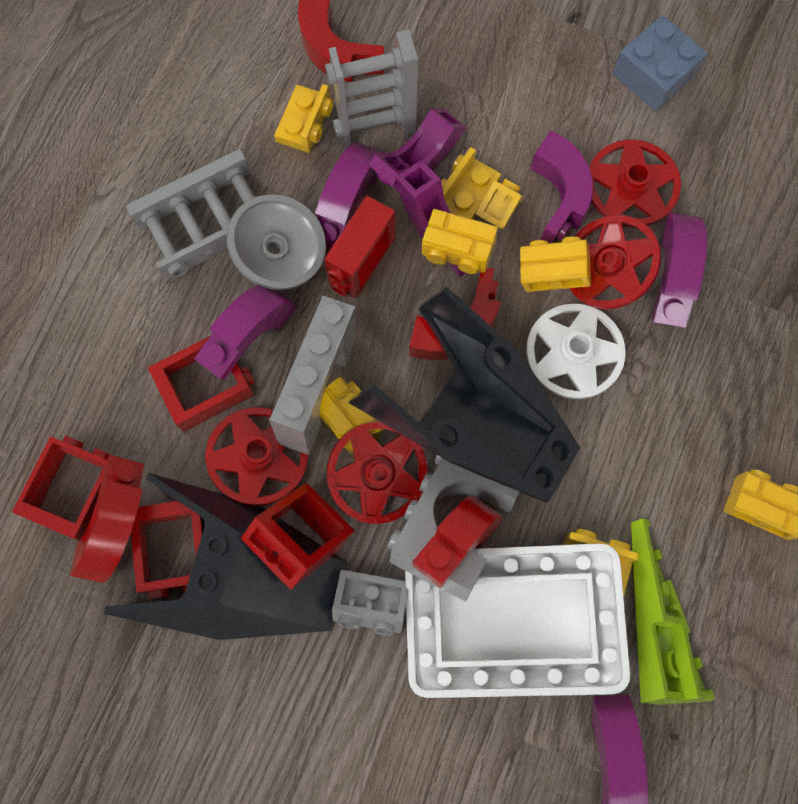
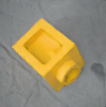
[475,179,524,230]

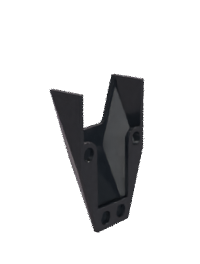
[348,287,580,503]
[103,473,348,640]

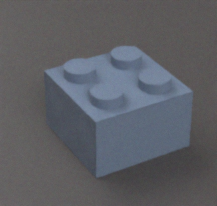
[612,14,708,112]

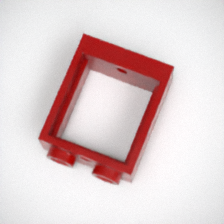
[324,195,396,299]
[147,335,255,432]
[12,435,111,540]
[241,483,355,590]
[131,501,205,600]

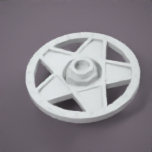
[526,304,625,399]

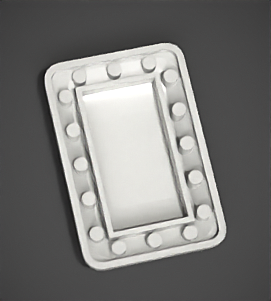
[405,544,630,698]

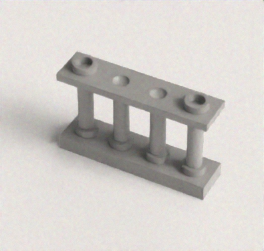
[325,29,418,149]
[125,149,255,280]

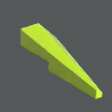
[631,518,715,705]

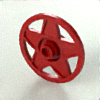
[589,139,681,227]
[569,215,661,309]
[205,407,308,506]
[326,421,427,524]

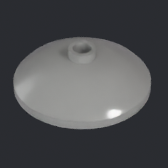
[227,194,326,290]

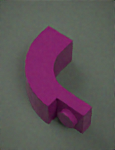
[369,108,467,191]
[530,130,593,244]
[315,142,384,249]
[395,159,465,277]
[652,212,707,328]
[194,285,298,380]
[591,694,648,804]

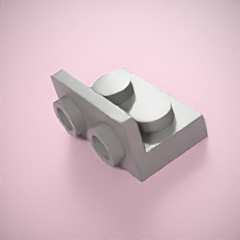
[332,570,409,636]

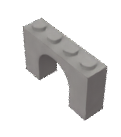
[269,296,357,455]
[387,455,520,602]

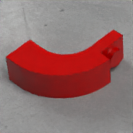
[298,0,385,82]
[409,267,501,360]
[69,455,144,583]
[412,494,502,588]

